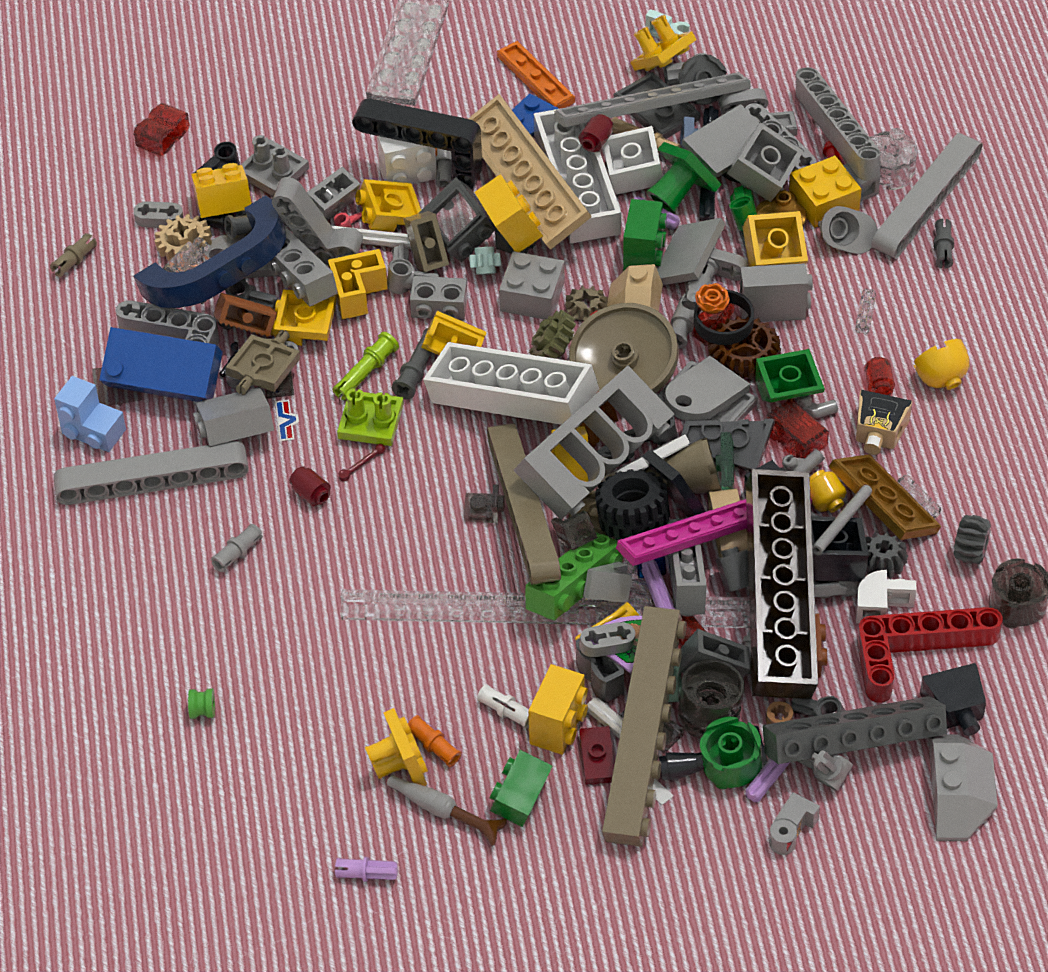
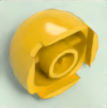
[913,339,970,390]

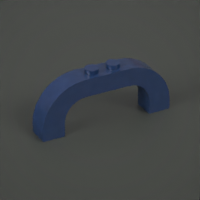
[133,195,286,308]

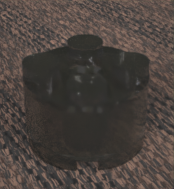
[988,558,1048,629]

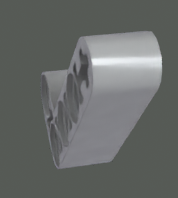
[272,177,363,267]
[116,301,219,346]

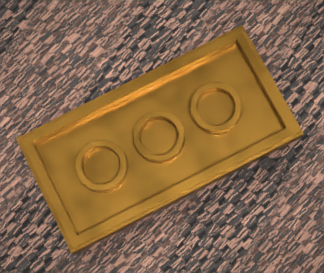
[829,454,941,540]

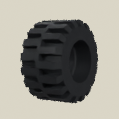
[595,469,670,540]

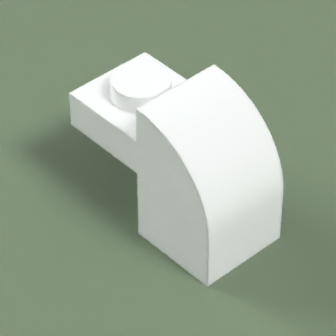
[856,570,916,624]

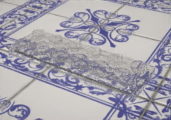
[366,0,449,106]

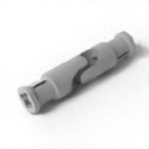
[671,258,719,349]

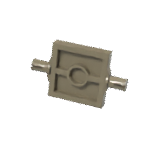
[225,330,300,395]

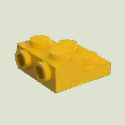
[355,179,421,232]
[271,289,337,346]

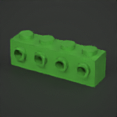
[525,531,623,621]

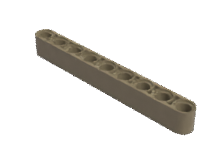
[487,423,561,585]

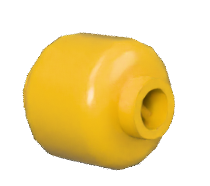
[809,470,847,513]

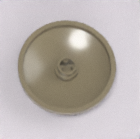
[569,303,679,393]

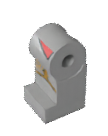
[769,792,820,855]

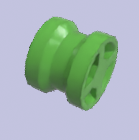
[188,688,215,719]

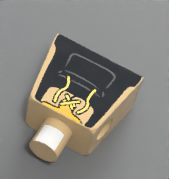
[856,390,912,455]

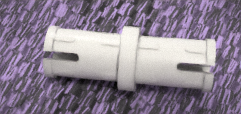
[477,684,529,729]

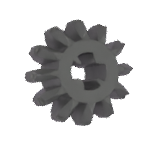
[954,515,991,564]
[865,531,908,579]

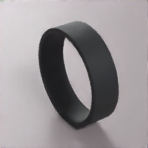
[694,290,754,345]

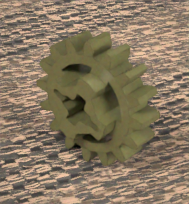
[529,309,576,359]

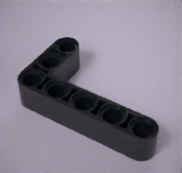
[352,99,483,190]

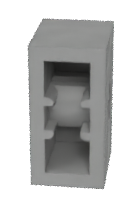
[307,166,360,221]

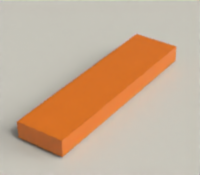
[497,41,575,109]

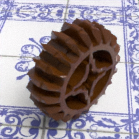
[707,315,781,381]

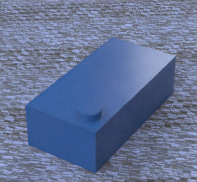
[99,327,223,402]

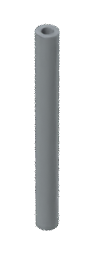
[812,485,872,555]

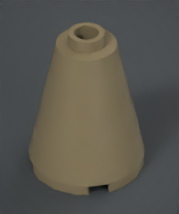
[645,437,721,494]

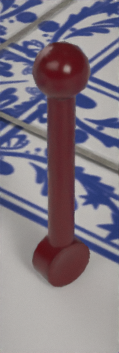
[338,444,386,481]

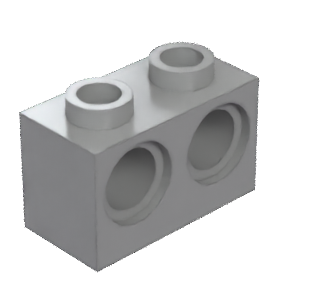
[410,276,468,320]

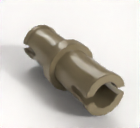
[50,233,97,277]

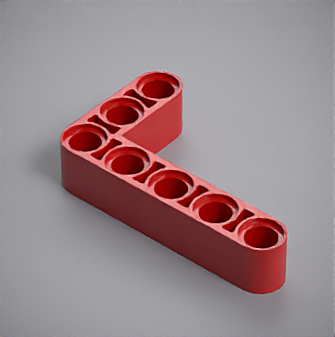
[857,607,1003,703]

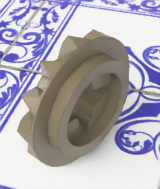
[565,285,608,321]

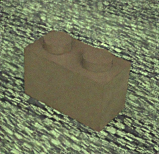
[403,211,449,272]

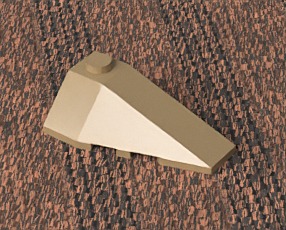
[607,264,663,312]

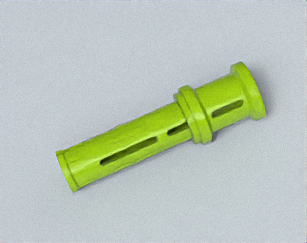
[332,332,399,400]

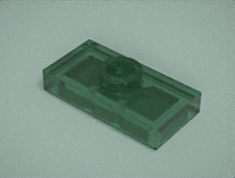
[716,432,734,490]

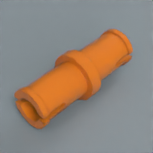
[408,715,462,767]

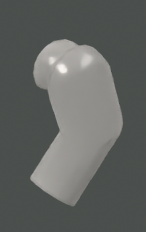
[796,395,838,419]
[782,449,825,473]

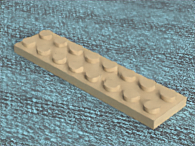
[468,94,592,250]

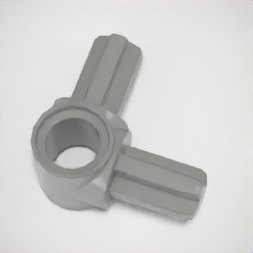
[387,244,439,294]
[798,750,853,791]

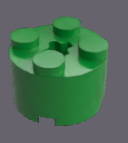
[700,717,762,789]

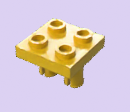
[630,15,697,71]
[365,708,428,786]

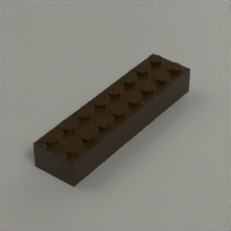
[746,469,818,699]

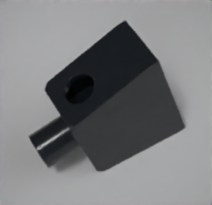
[920,663,986,736]

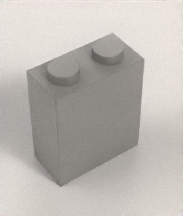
[739,263,813,322]
[193,387,274,446]

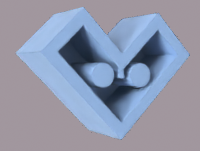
[54,376,126,452]

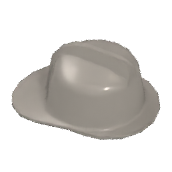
[818,206,878,254]

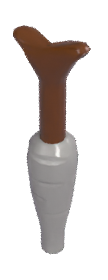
[387,775,507,846]

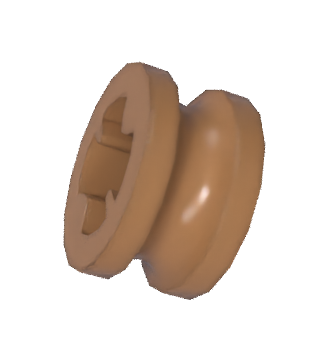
[766,701,793,724]

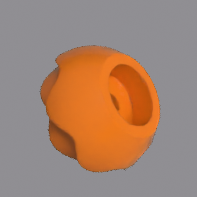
[695,283,730,314]

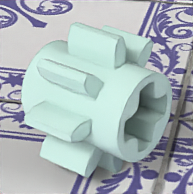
[469,247,501,275]

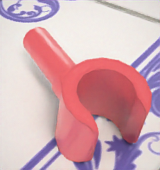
[334,211,362,228]

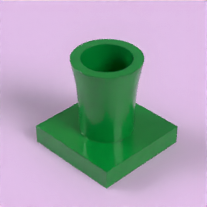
[646,142,722,214]

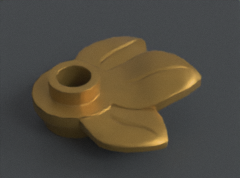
[756,190,806,226]

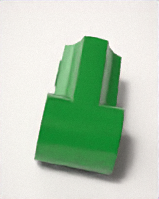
[729,186,758,231]

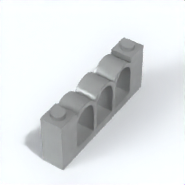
[514,366,674,520]

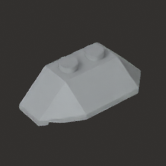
[928,734,998,841]

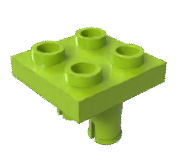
[337,389,404,446]

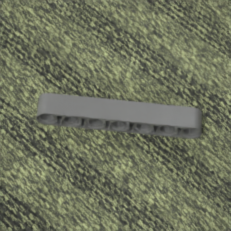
[796,67,881,181]
[871,133,983,259]
[54,441,249,505]

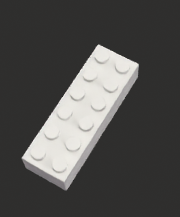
[534,108,621,244]
[423,342,599,425]

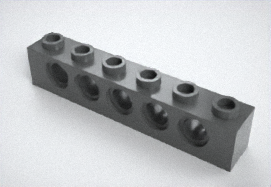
[763,696,947,764]

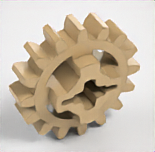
[154,214,212,263]

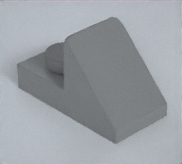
[583,562,632,603]

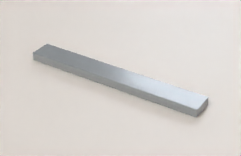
[554,72,751,127]

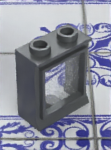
[419,177,497,262]

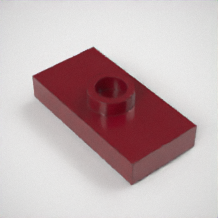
[579,726,614,785]

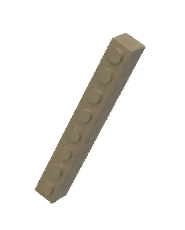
[602,606,686,847]

